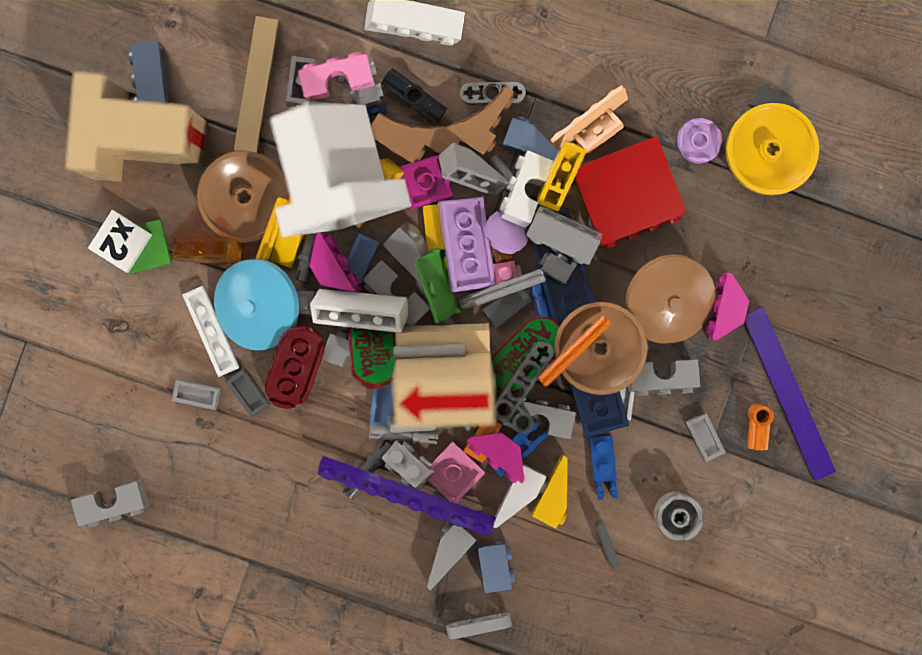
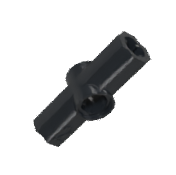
[381,68,447,124]

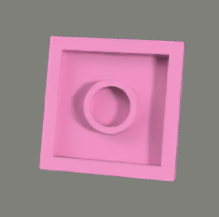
[428,441,485,503]

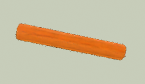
[538,316,611,386]

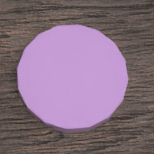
[676,118,723,164]
[484,211,529,254]

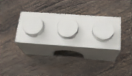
[500,151,553,228]

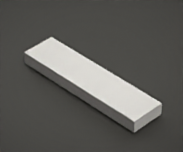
[182,285,240,377]

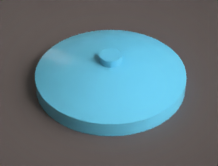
[214,259,299,350]

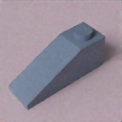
[502,116,559,161]

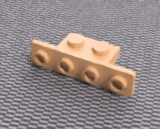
[550,85,628,154]

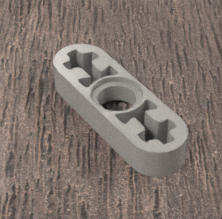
[460,82,526,105]
[446,613,512,639]

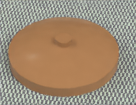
[197,150,290,242]
[625,254,715,344]
[554,302,647,395]

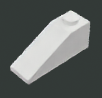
[493,464,548,528]

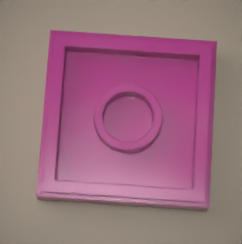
[399,154,454,210]

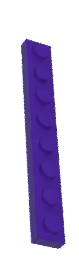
[318,456,496,536]

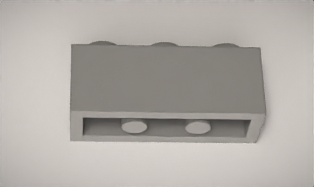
[526,205,602,265]

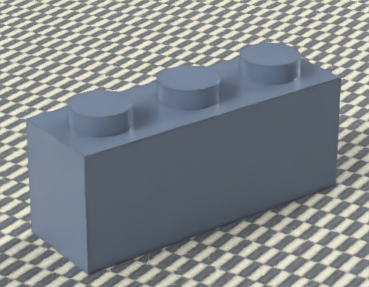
[128,41,170,104]

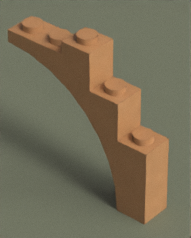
[370,85,514,163]

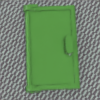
[414,248,461,323]

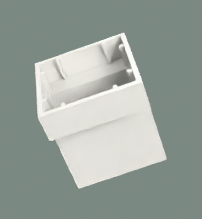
[271,104,411,237]

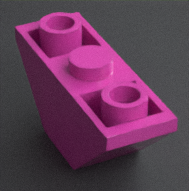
[310,232,362,293]
[706,272,749,340]
[467,433,525,484]

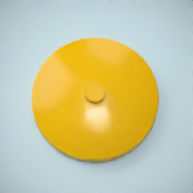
[726,103,819,195]

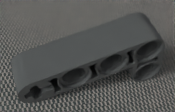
[493,341,553,433]

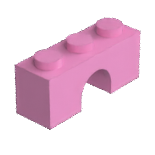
[298,52,375,102]

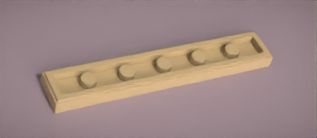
[234,16,279,153]

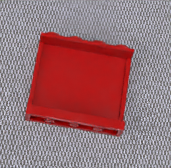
[573,136,687,249]

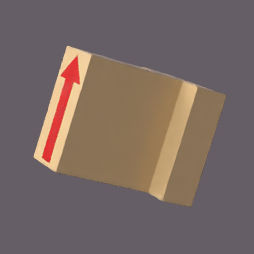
[66,72,207,182]
[393,323,494,428]

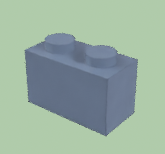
[478,540,515,593]

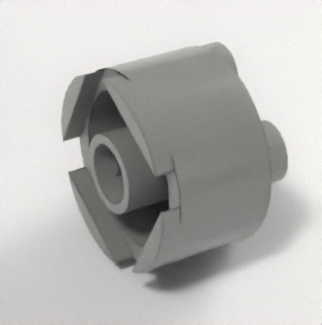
[653,491,703,540]

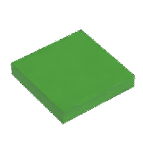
[127,219,173,274]

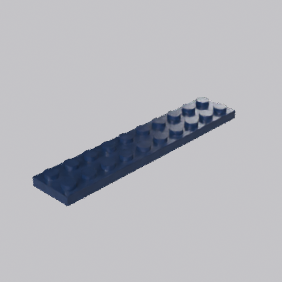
[526,207,630,438]

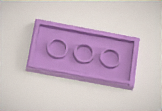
[438,196,496,292]

